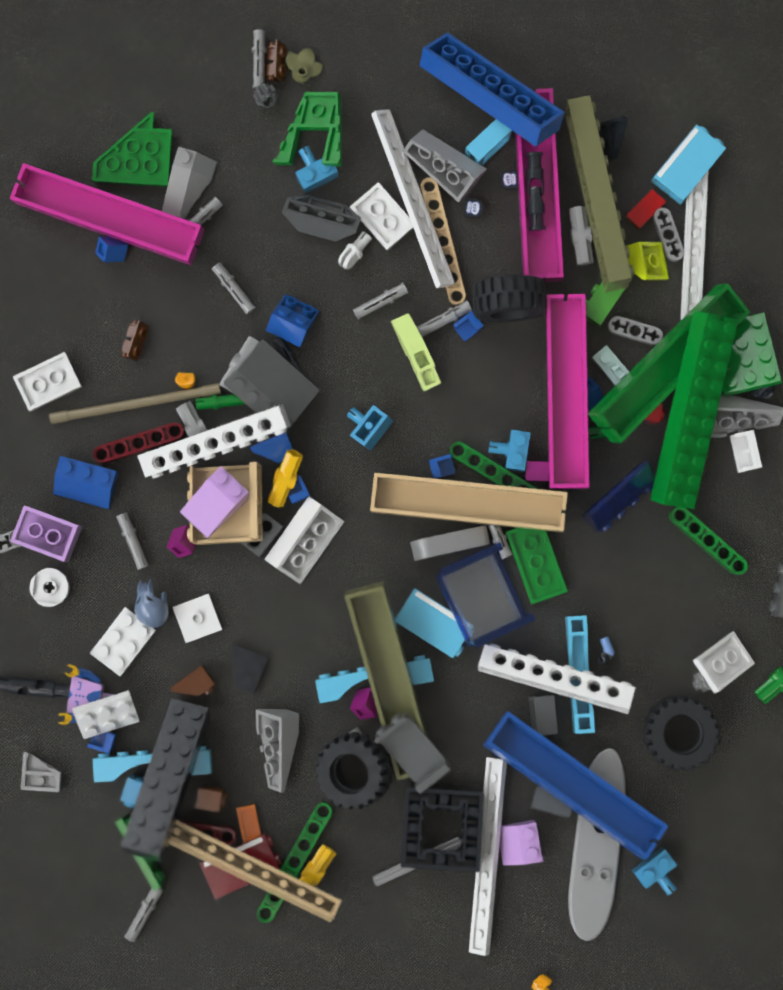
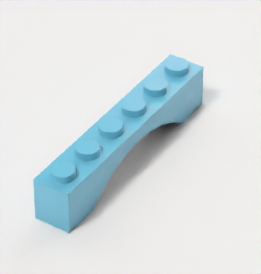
[565,615,595,734]
[315,655,434,703]
[93,746,213,782]

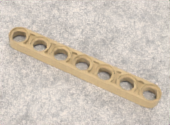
[421,178,466,305]

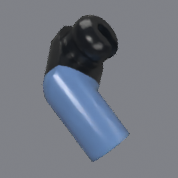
[598,636,615,665]

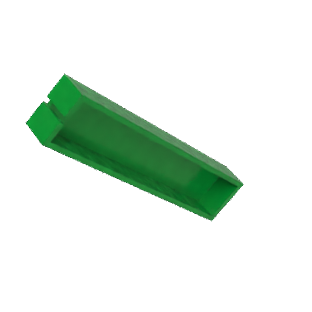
[588,283,751,443]
[650,310,739,509]

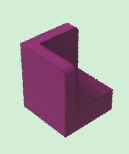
[525,461,549,482]
[166,524,196,558]
[350,687,378,720]

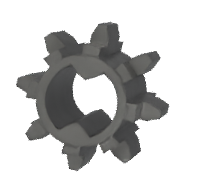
[253,83,278,109]

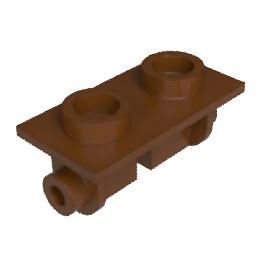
[266,40,287,82]
[121,320,149,362]

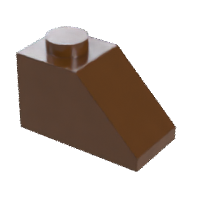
[170,665,216,696]

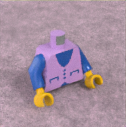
[58,664,114,725]

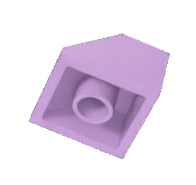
[499,820,543,865]

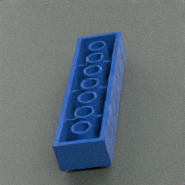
[419,32,565,146]

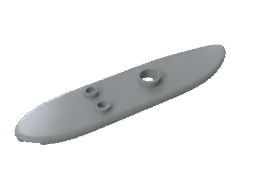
[568,748,626,941]

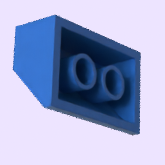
[53,456,119,509]

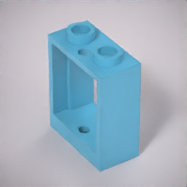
[465,119,512,165]

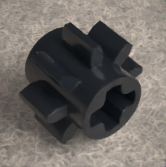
[751,385,775,400]

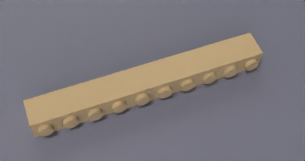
[169,820,341,922]

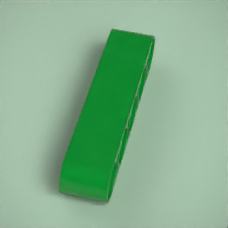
[669,507,748,575]

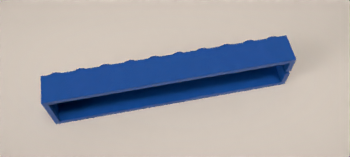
[483,711,668,859]

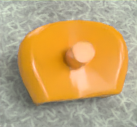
[175,373,196,389]
[532,974,552,990]

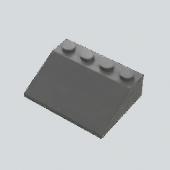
[224,339,320,434]

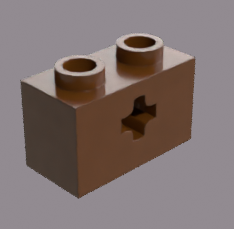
[196,785,228,812]

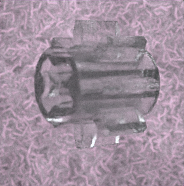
[692,671,711,692]

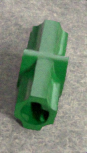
[754,666,783,704]

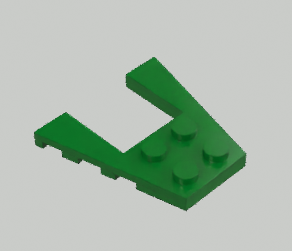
[273,92,342,167]

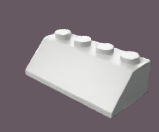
[264,496,344,584]

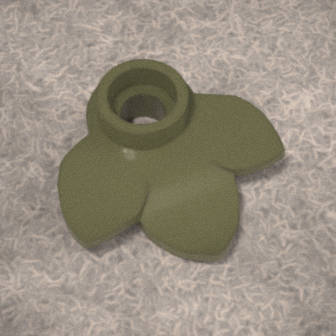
[286,48,323,83]

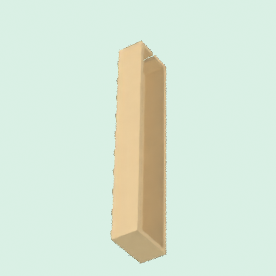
[370,473,568,532]

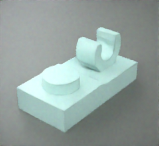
[591,345,629,386]

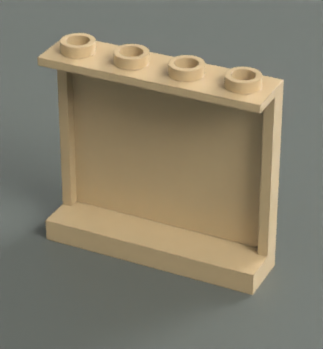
[187,462,263,545]

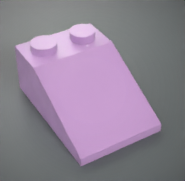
[180,466,249,538]
[10,505,82,562]

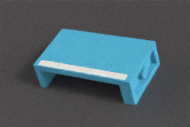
[651,124,726,205]
[395,588,474,658]

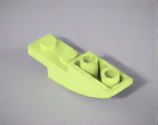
[391,313,441,391]

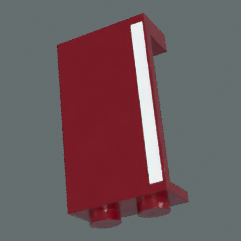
[200,832,282,899]

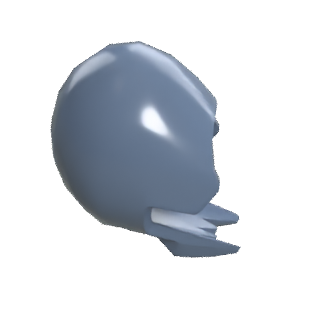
[135,578,169,628]

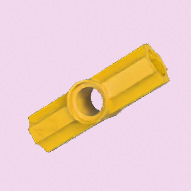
[267,449,303,508]
[299,844,336,887]

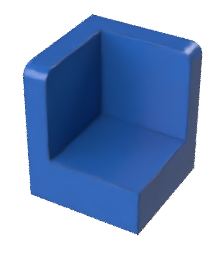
[95,236,128,262]
[453,311,484,341]
[428,454,455,479]
[288,475,310,505]
[87,731,118,754]

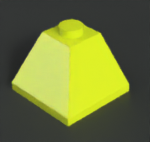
[625,242,669,280]

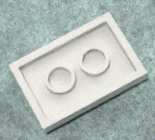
[350,182,413,251]
[13,352,82,412]
[90,607,156,677]
[693,631,755,693]
[72,690,140,739]

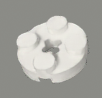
[30,568,70,607]

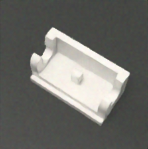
[729,430,762,473]

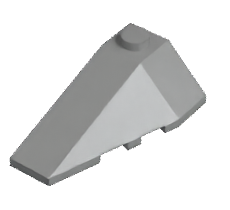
[162,147,217,219]
[711,393,783,438]
[256,709,299,793]

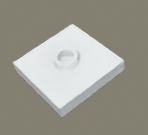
[173,594,223,643]

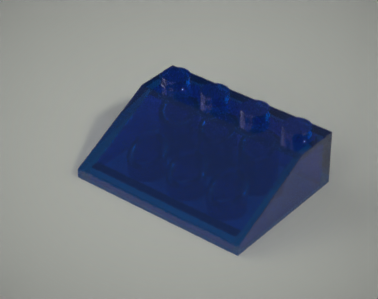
[582,461,655,533]

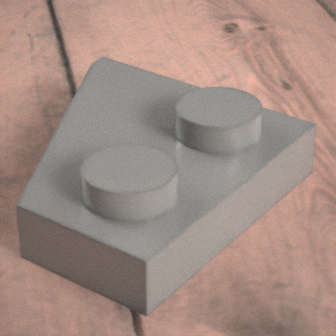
[20,752,62,792]

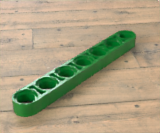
[450,442,565,513]
[257,802,332,923]

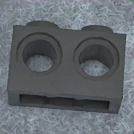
[241,512,284,557]

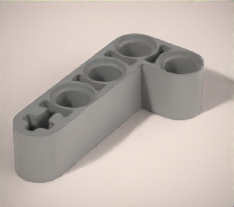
[410,525,490,561]

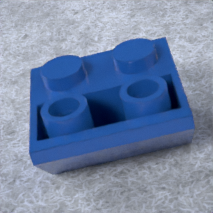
[266,294,319,347]

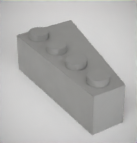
[403,130,487,203]

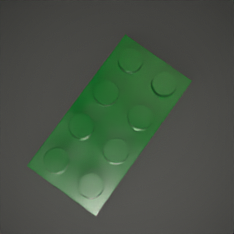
[505,528,568,605]
[115,814,166,891]

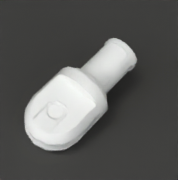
[338,231,372,269]

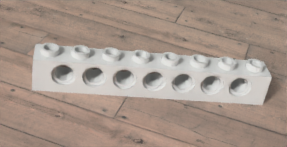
[138,404,291,479]
[478,644,635,714]

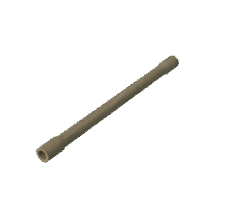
[49,383,221,424]

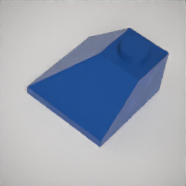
[250,432,293,464]

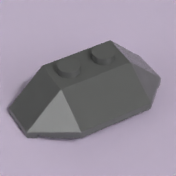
[282,195,361,241]

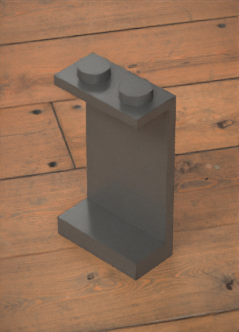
[374,711,451,794]

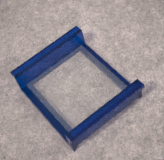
[436,543,535,648]

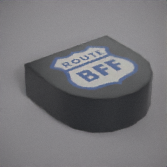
[499,170,518,190]
[463,197,484,219]

